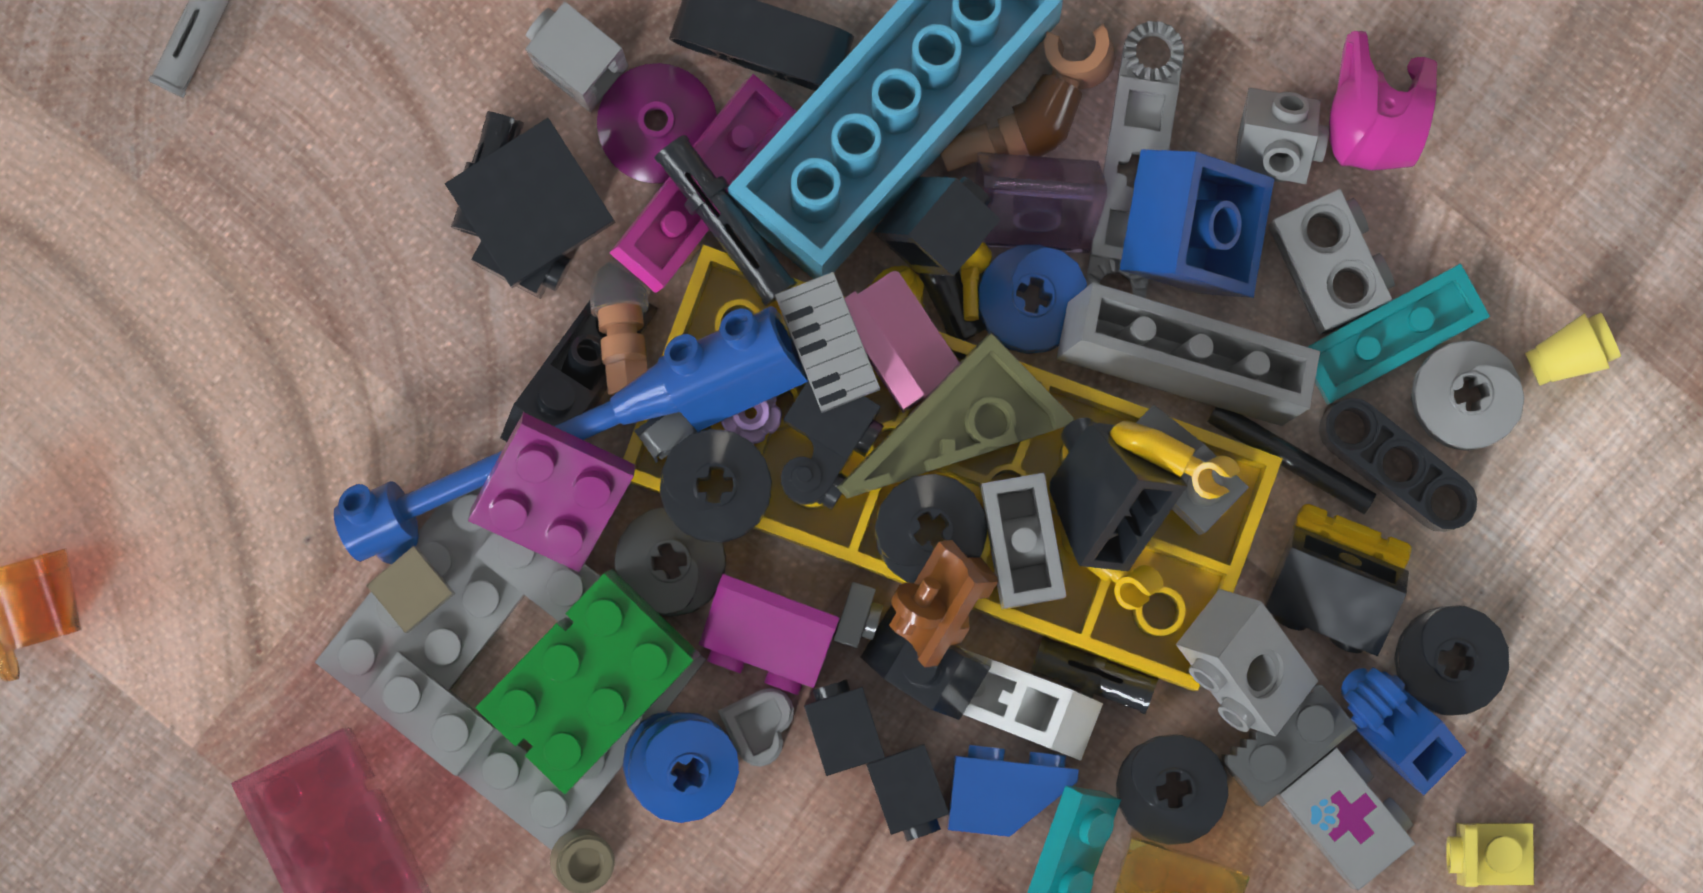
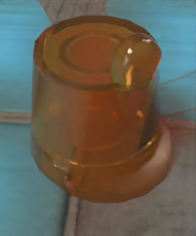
[0,548,82,682]

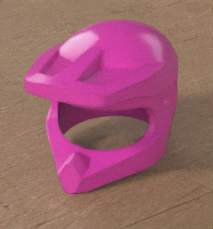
[1329,31,1437,171]

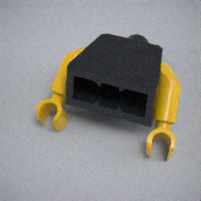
[1049,417,1240,609]

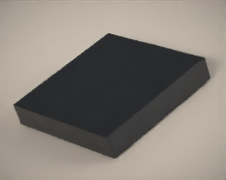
[444,118,616,288]

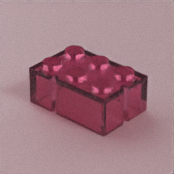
[231,728,432,893]

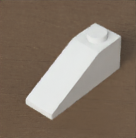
[898,648,1103,761]

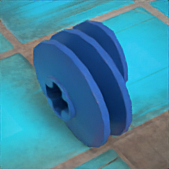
[978,244,1087,354]
[622,711,739,823]

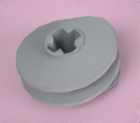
[1411,340,1524,451]

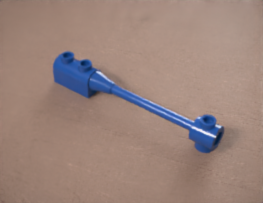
[334,306,808,564]

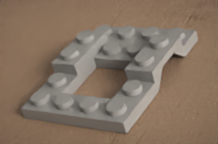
[315,486,707,850]

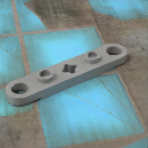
[1086,21,1184,298]

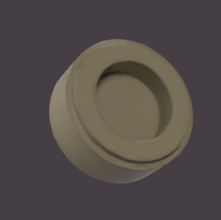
[550,829,615,893]

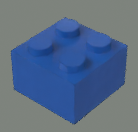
[1120,149,1275,298]

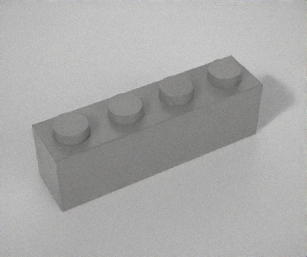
[1057,282,1320,426]

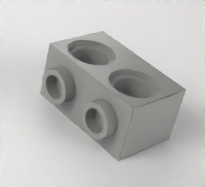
[525,1,629,113]
[1268,189,1395,335]

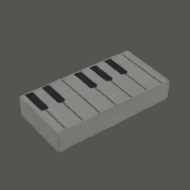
[775,272,880,413]

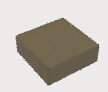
[366,546,455,633]

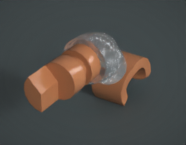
[590,244,701,395]

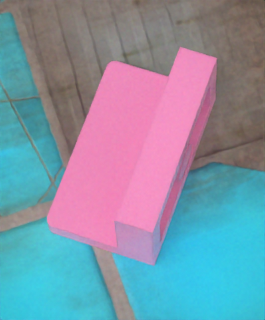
[844,271,959,413]

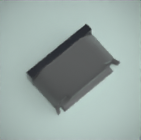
[634,412,701,463]

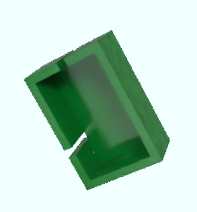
[475,569,701,795]

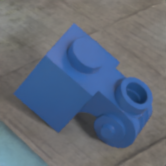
[1341,667,1467,796]

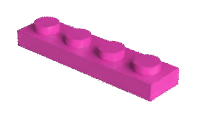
[610,74,797,293]

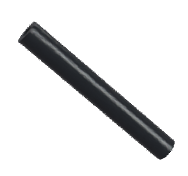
[1207,406,1377,515]

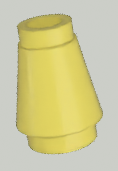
[1525,313,1621,386]

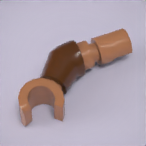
[941,23,1116,172]

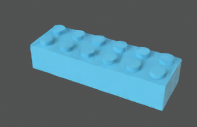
[728,0,1063,279]

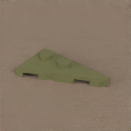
[837,333,1074,499]

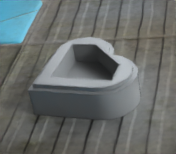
[718,688,794,767]

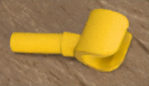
[960,242,992,321]

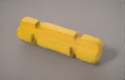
[1293,504,1412,569]

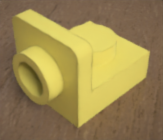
[1446,823,1534,887]

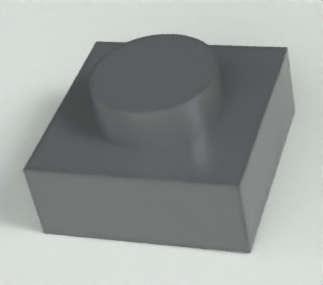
[834,582,884,648]

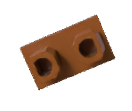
[889,540,998,667]

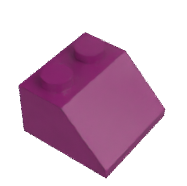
[698,574,840,695]

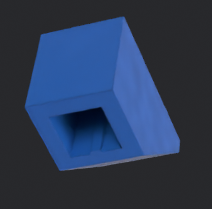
[947,745,1079,837]

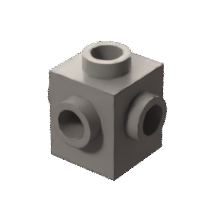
[1235,88,1329,184]

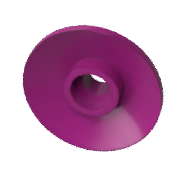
[597,63,717,184]

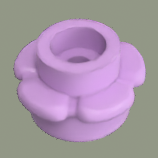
[721,396,782,444]

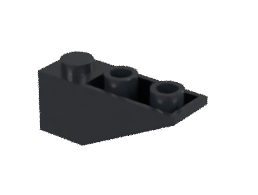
[500,276,658,442]

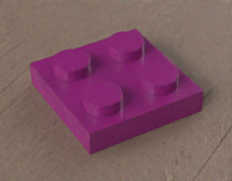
[468,412,636,572]

